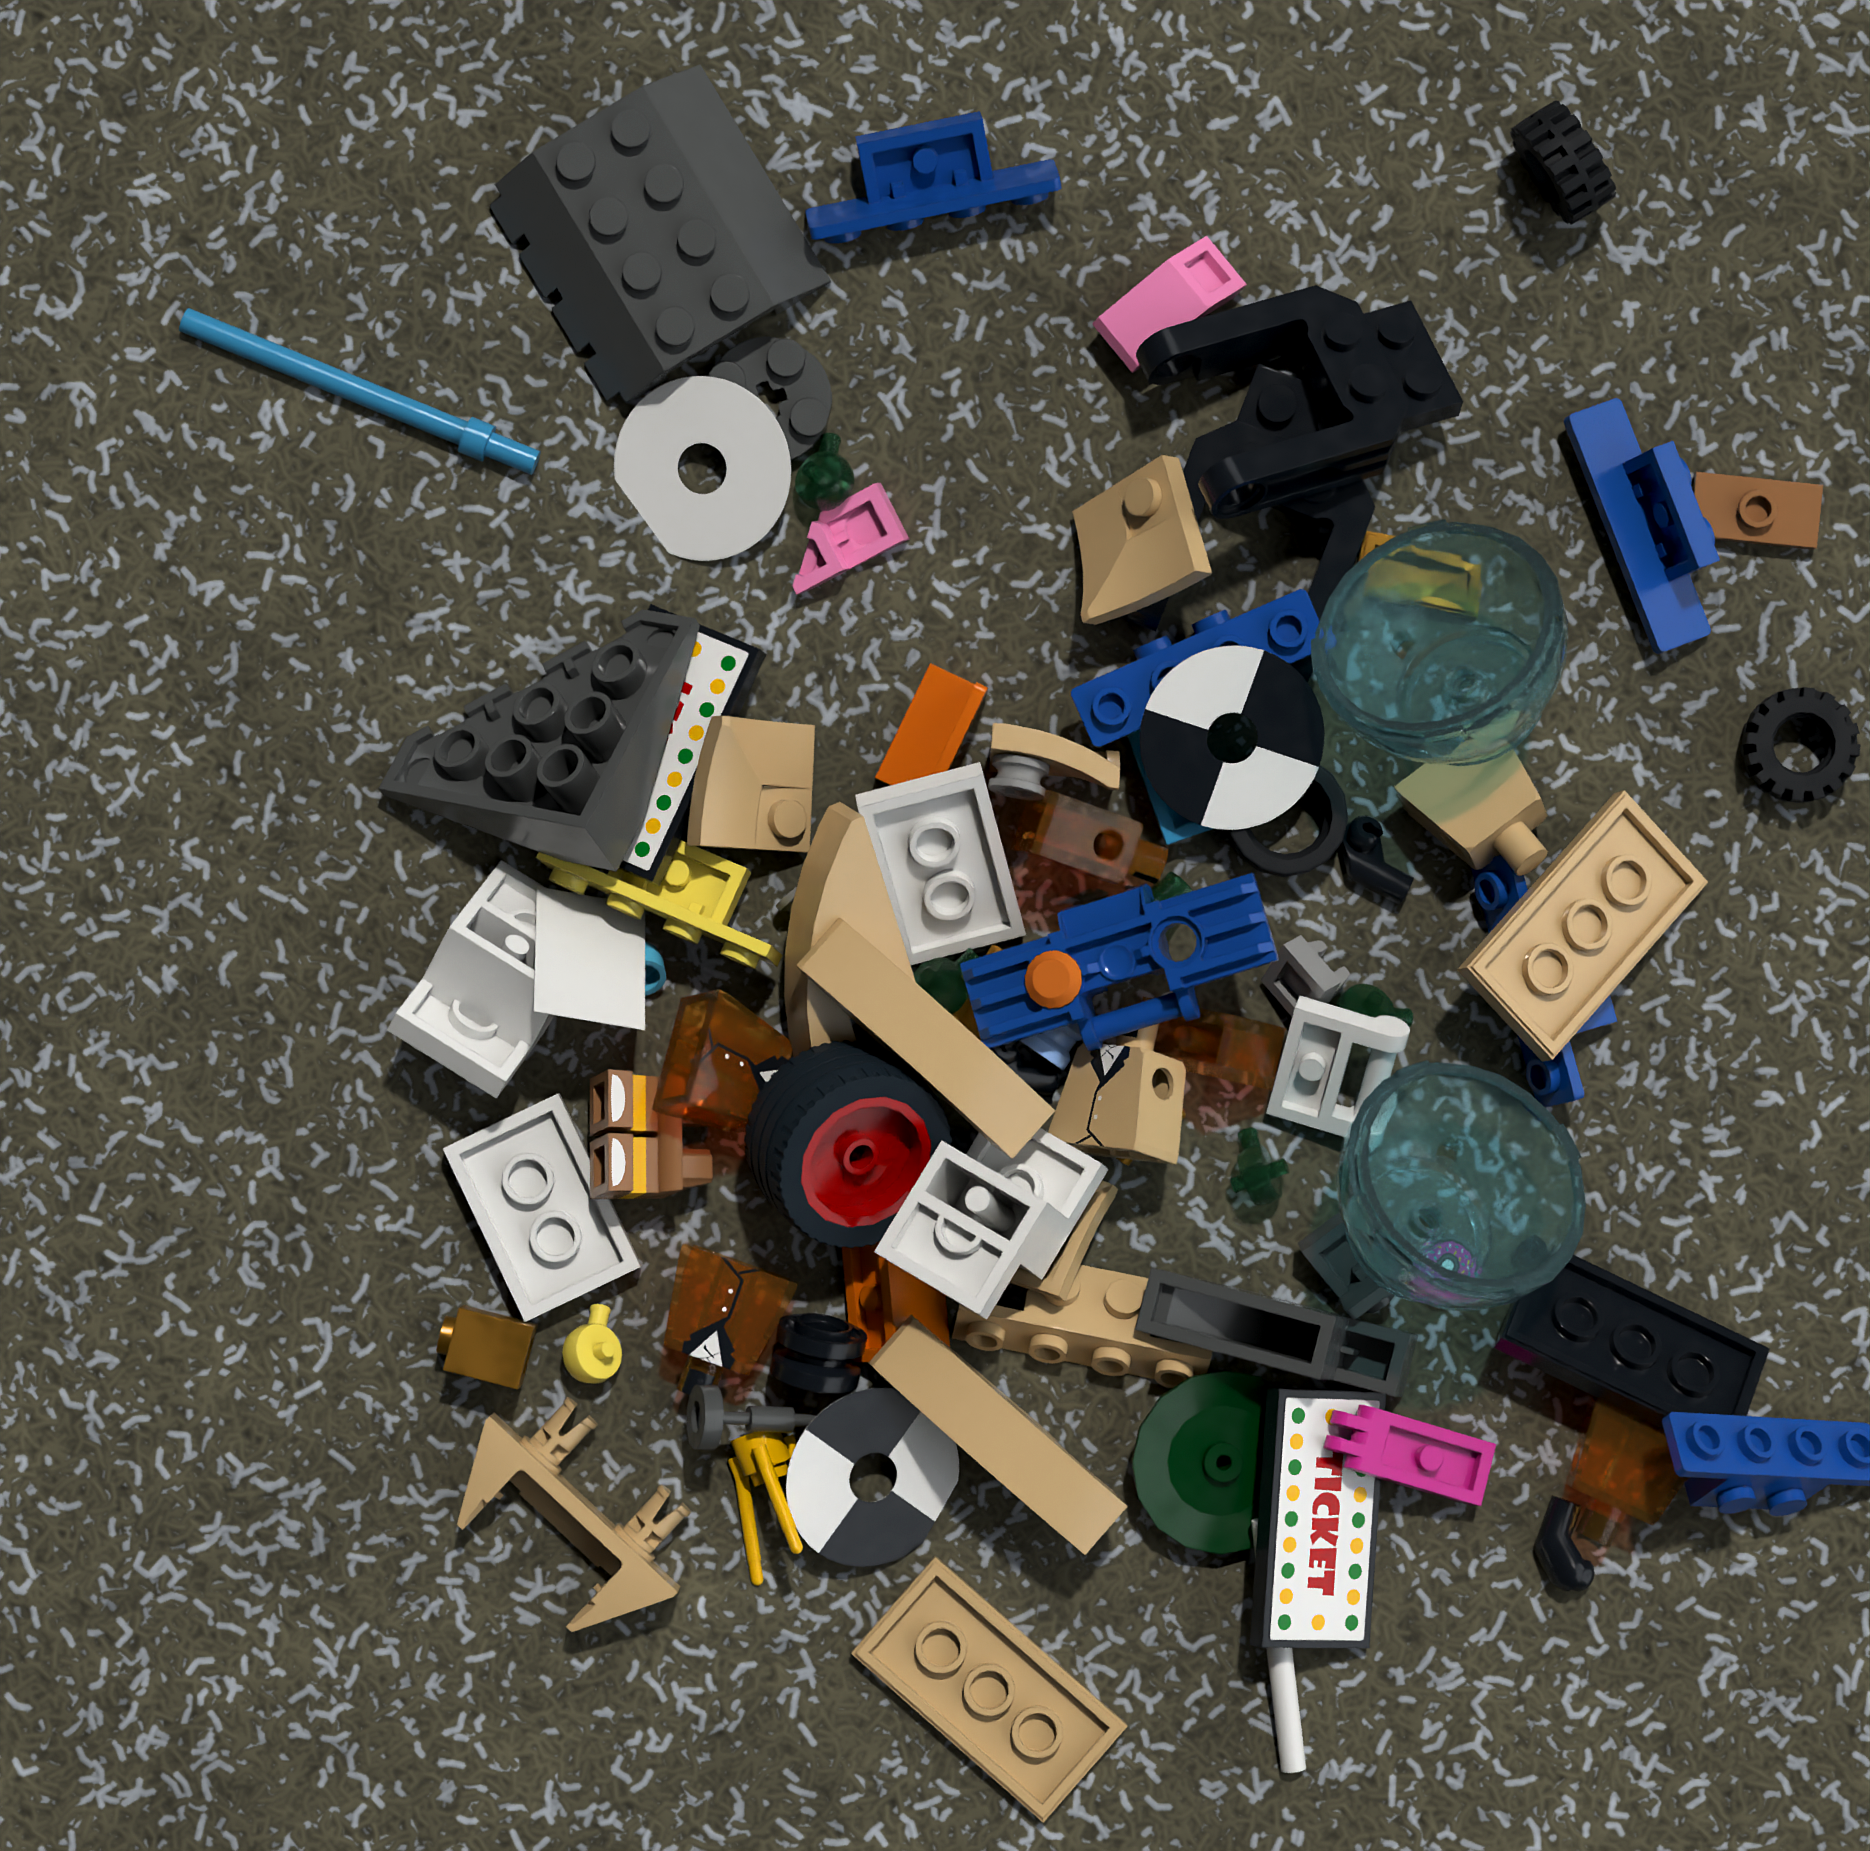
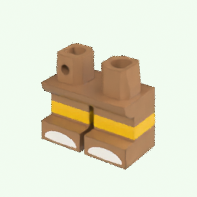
[590,1069,713,1199]

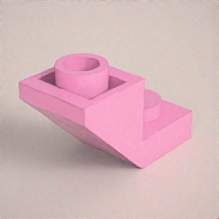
[1092,236,1247,373]

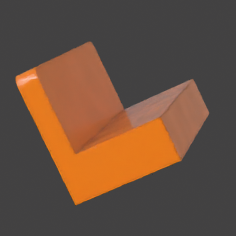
[875,663,988,786]
[842,1241,950,1363]

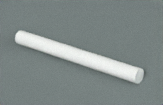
[1251,1518,1306,1773]

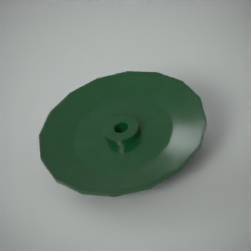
[1131,1370,1274,1554]

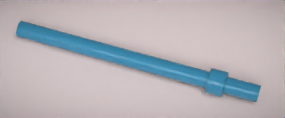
[179,308,541,475]

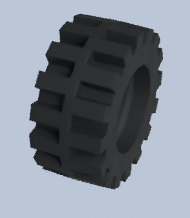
[1510,100,1616,225]
[1740,687,1861,803]

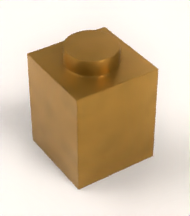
[436,1305,538,1389]

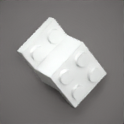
[387,860,555,1098]
[874,1128,1109,1320]

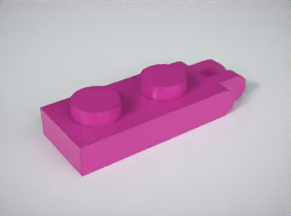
[1323,1405,1496,1506]

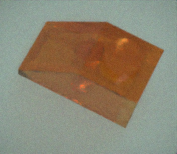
[1142,997,1286,1090]

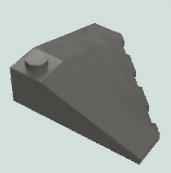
[378,609,700,871]

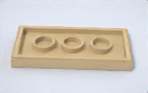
[1457,790,1708,1062]
[851,1556,1128,1823]

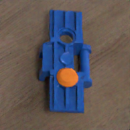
[960,873,1279,1051]

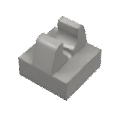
[1261,935,1350,1016]

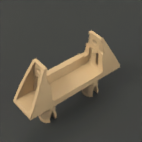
[457,1397,691,1632]

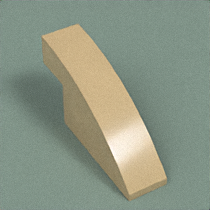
[784,802,916,1057]
[796,918,1055,1159]
[869,1315,1128,1555]

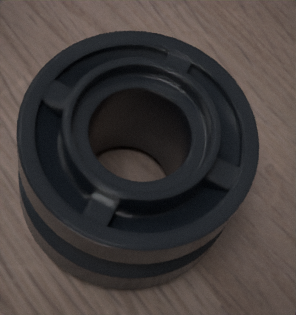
[770,1313,867,1394]

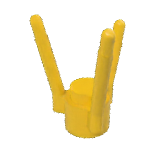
[727,1432,803,1586]

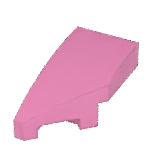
[792,483,909,595]

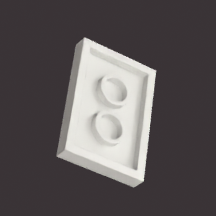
[855,762,1026,965]
[443,1093,642,1322]

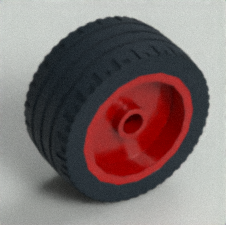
[744,1040,952,1248]

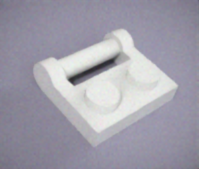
[1266,995,1410,1143]

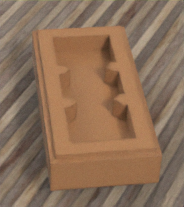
[1692,472,1823,550]

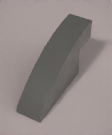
[1135,1267,1418,1397]

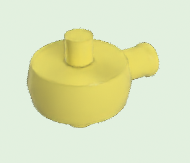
[562,1304,622,1384]

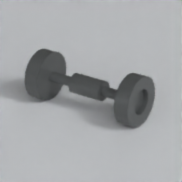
[687,1385,849,1450]

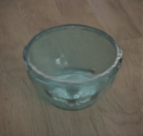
[1311,519,1568,767]
[1336,1060,1586,1312]

